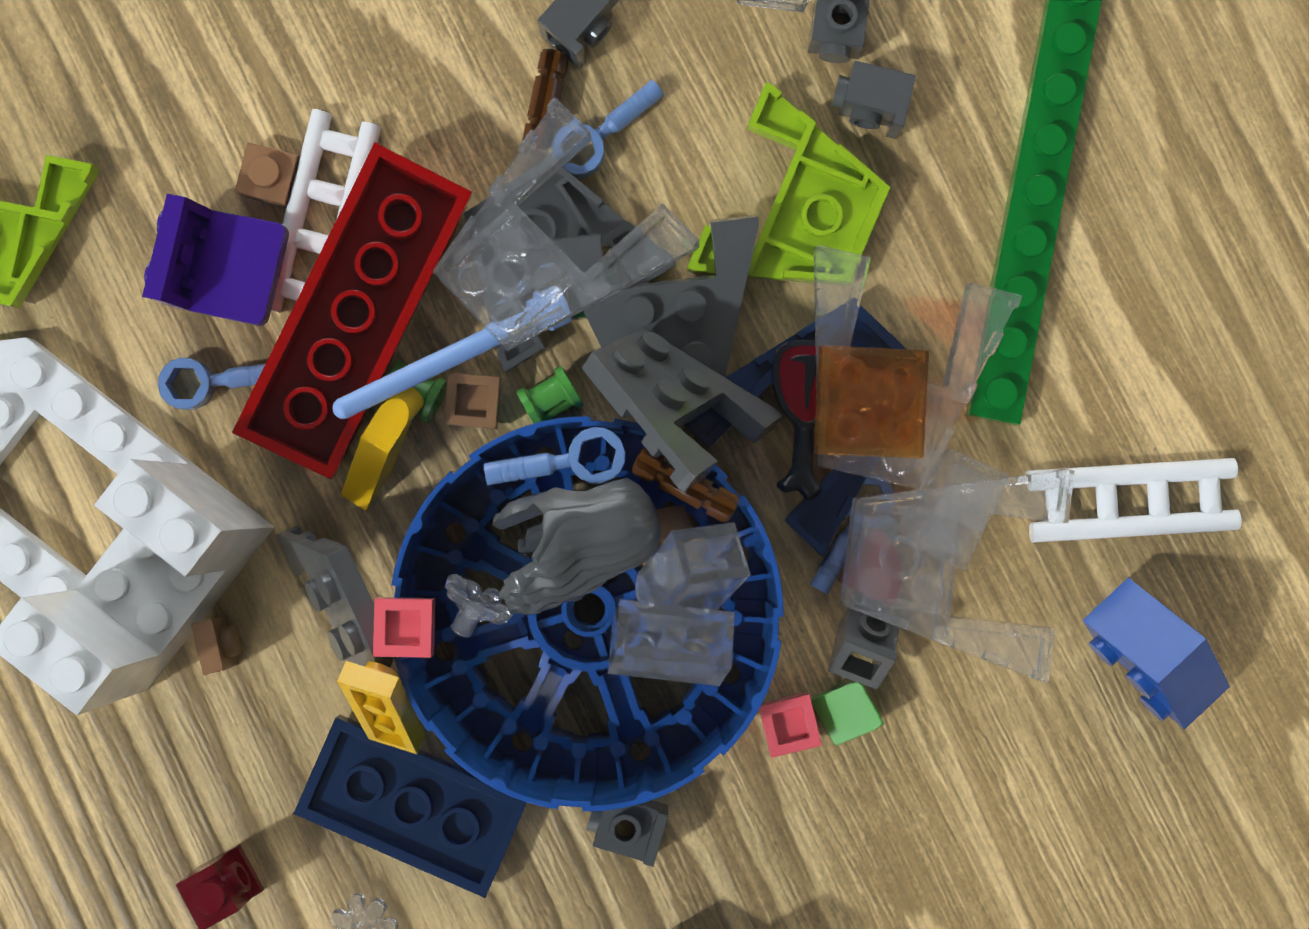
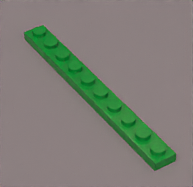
[965,0,1102,426]

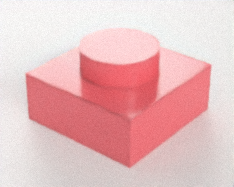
[373,597,436,658]
[759,692,822,758]

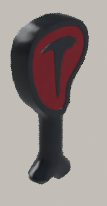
[771,340,849,500]

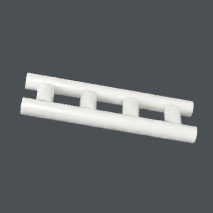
[271,109,382,313]
[1025,458,1242,543]

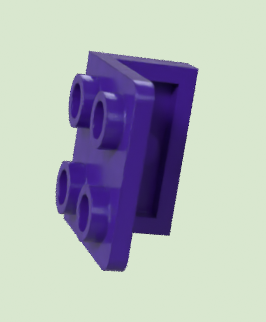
[142,194,289,326]

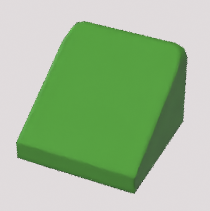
[811,679,884,746]

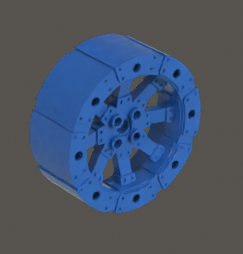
[391,416,784,812]

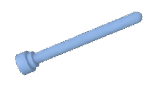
[333,284,572,419]

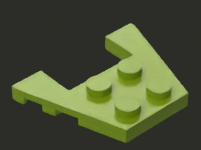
[687,82,890,286]
[0,155,99,309]

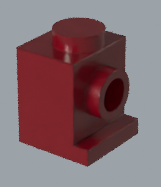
[175,844,265,929]

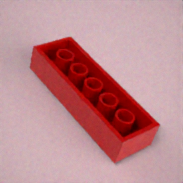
[232,142,472,480]

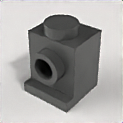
[537,0,618,69]
[807,0,870,63]
[831,61,916,139]
[828,600,902,690]
[586,800,668,867]

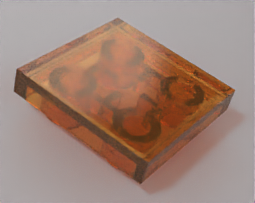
[814,345,929,458]

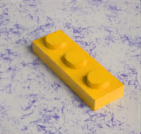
[337,661,425,754]

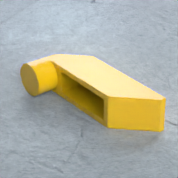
[340,387,424,511]

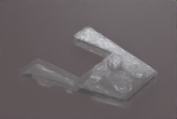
[433,97,699,351]
[814,245,1022,490]
[840,469,1075,683]

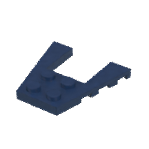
[684,298,928,556]

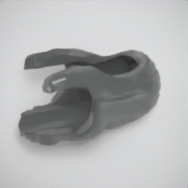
[493,478,661,615]

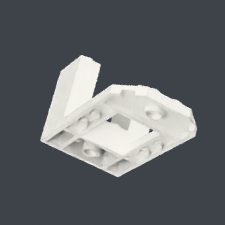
[0,337,275,716]

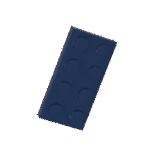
[293,714,527,898]

